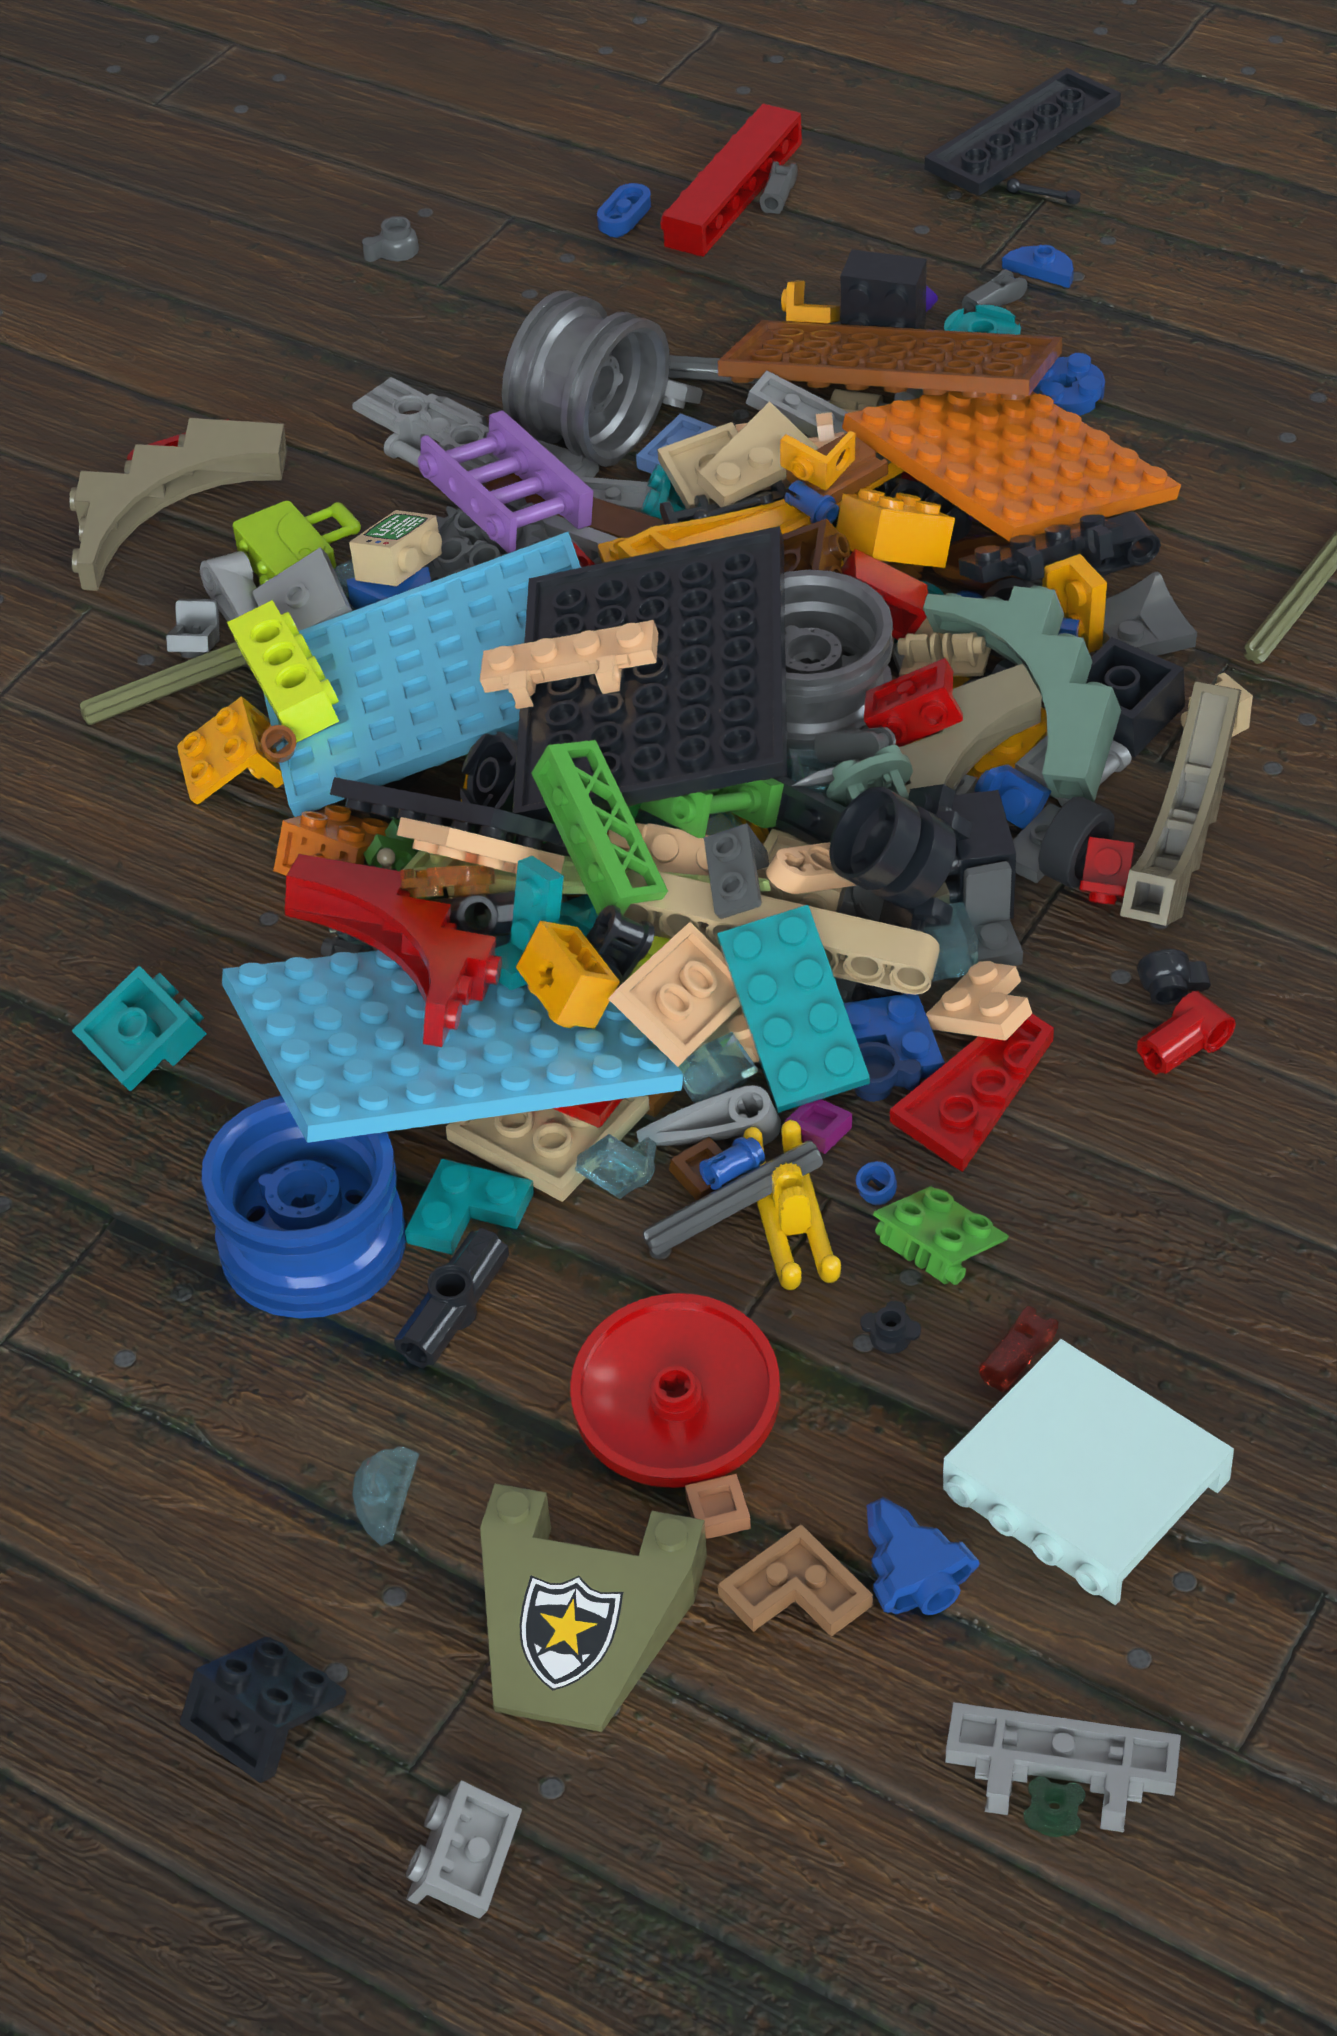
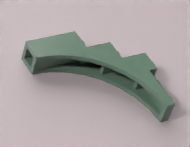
[923,586,1121,802]

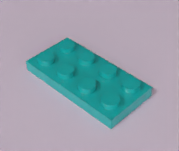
[717,905,870,1113]

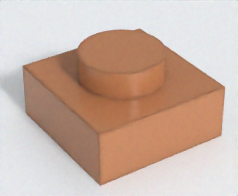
[685,1474,751,1539]

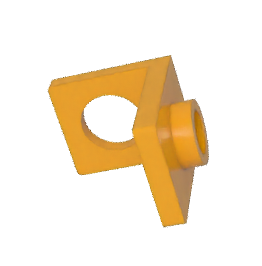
[780,431,856,491]

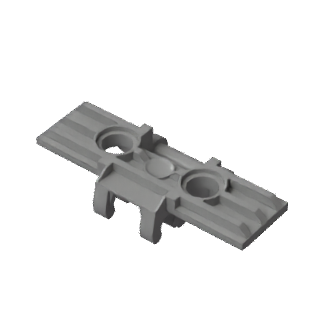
[352,377,500,471]

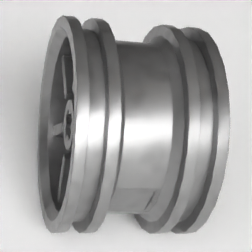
[502,290,670,467]
[784,570,893,763]

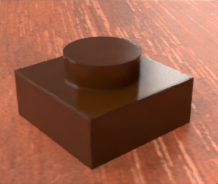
[669,1137,738,1201]

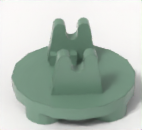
[826,745,913,807]

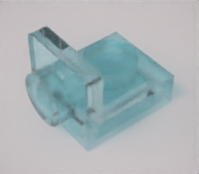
[575,1134,656,1199]

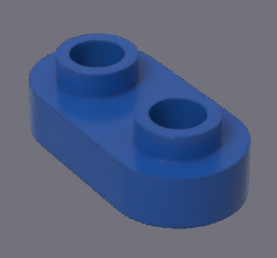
[597,183,651,238]

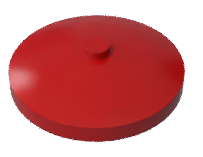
[570,1293,781,1488]

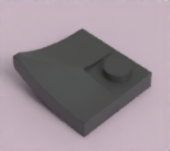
[1102,572,1197,656]

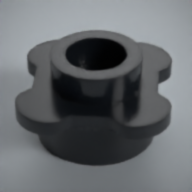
[860,1301,921,1354]

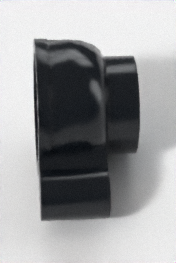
[1137,949,1211,1005]

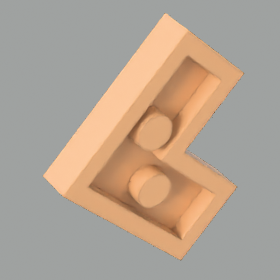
[926,961,1032,1040]

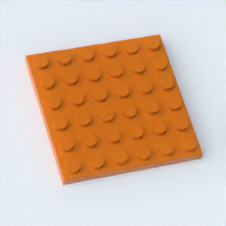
[842,391,1181,542]

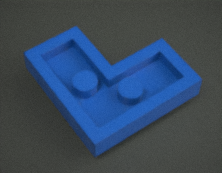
[844,994,945,1078]

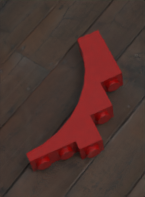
[285,854,502,1047]

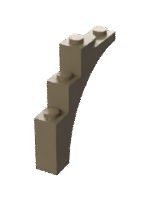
[70,418,287,591]
[900,663,1042,905]
[1120,681,1242,926]

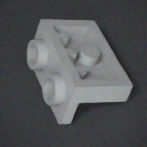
[406,1780,522,1919]

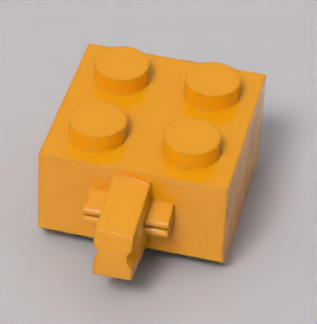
[836,489,955,568]

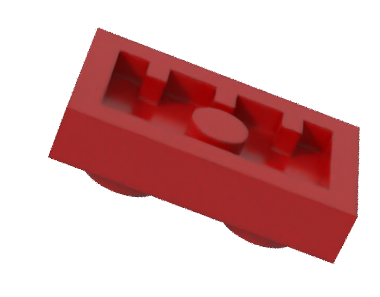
[864,657,963,747]

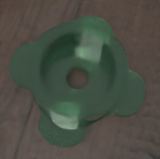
[1023,1777,1085,1837]

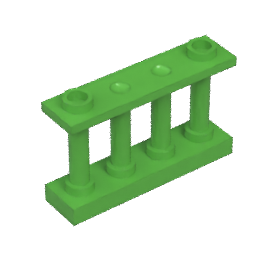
[640,778,784,838]

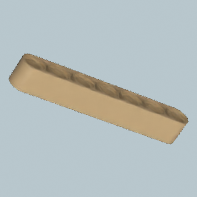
[624,870,940,995]

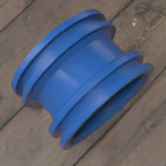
[201,1095,406,1319]

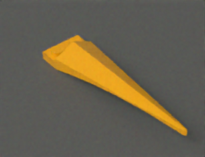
[617,462,904,559]

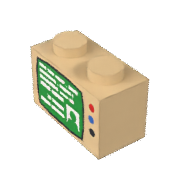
[349,510,442,586]

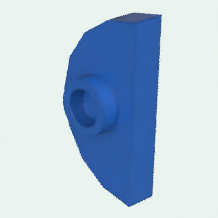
[1002,245,1074,288]

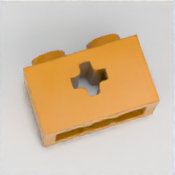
[516,921,620,1029]

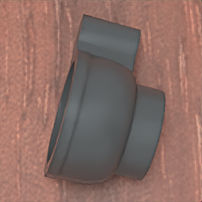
[362,216,419,262]

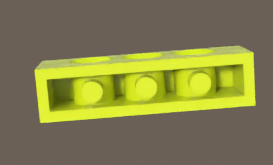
[227,600,339,743]

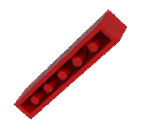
[660,104,802,257]

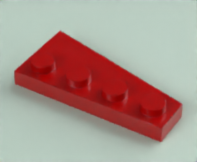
[890,1014,1054,1172]

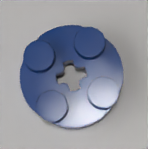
[1033,353,1105,416]

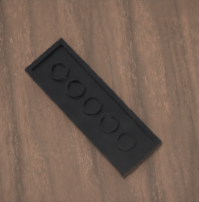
[924,68,1121,196]
[330,777,563,850]

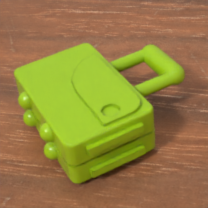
[233,501,361,585]

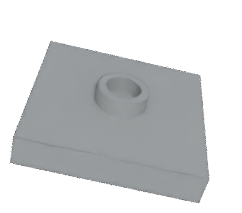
[252,547,352,631]

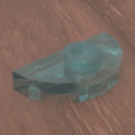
[352,1447,419,1546]

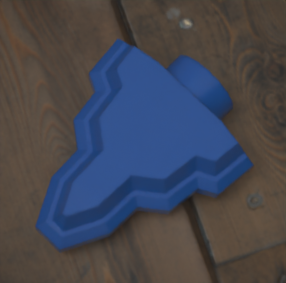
[867,1497,979,1615]

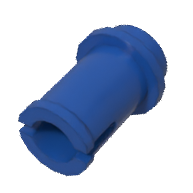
[785,480,839,524]
[699,1137,765,1190]

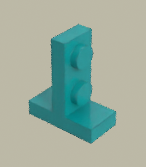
[495,856,564,990]

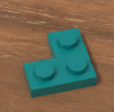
[405,1159,534,1255]

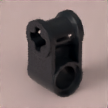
[1081,512,1161,576]
[586,905,655,989]

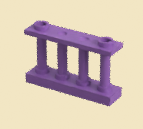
[418,410,593,553]

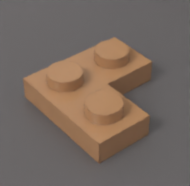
[718,1524,873,1637]

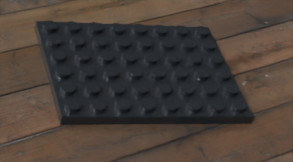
[513,526,787,822]

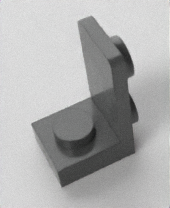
[704,823,769,919]
[962,861,1023,966]

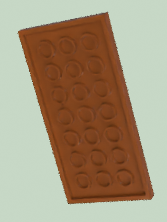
[718,320,1063,400]

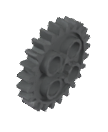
[423,489,548,582]

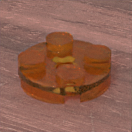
[400,865,495,898]

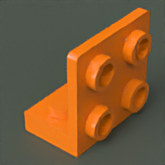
[273,805,389,876]

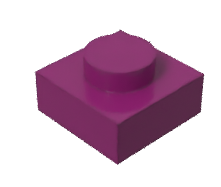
[785,1099,852,1154]

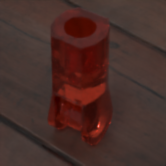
[979,1306,1059,1392]

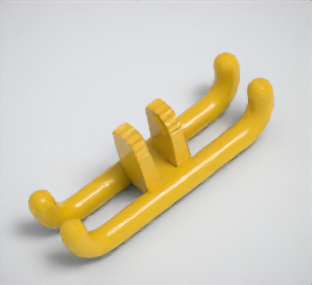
[743,1120,841,1290]

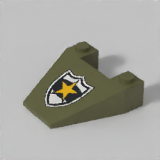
[480,1483,707,1732]

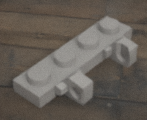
[945,1702,1181,1832]

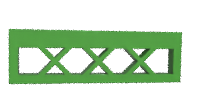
[531,740,668,915]

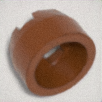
[261,725,296,763]

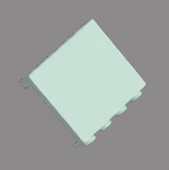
[943,1339,1234,1605]

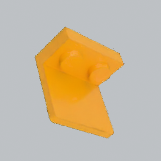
[177,696,284,804]

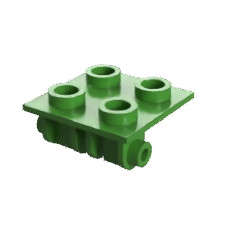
[873,1186,1009,1285]

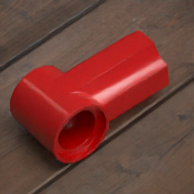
[1137,991,1236,1075]

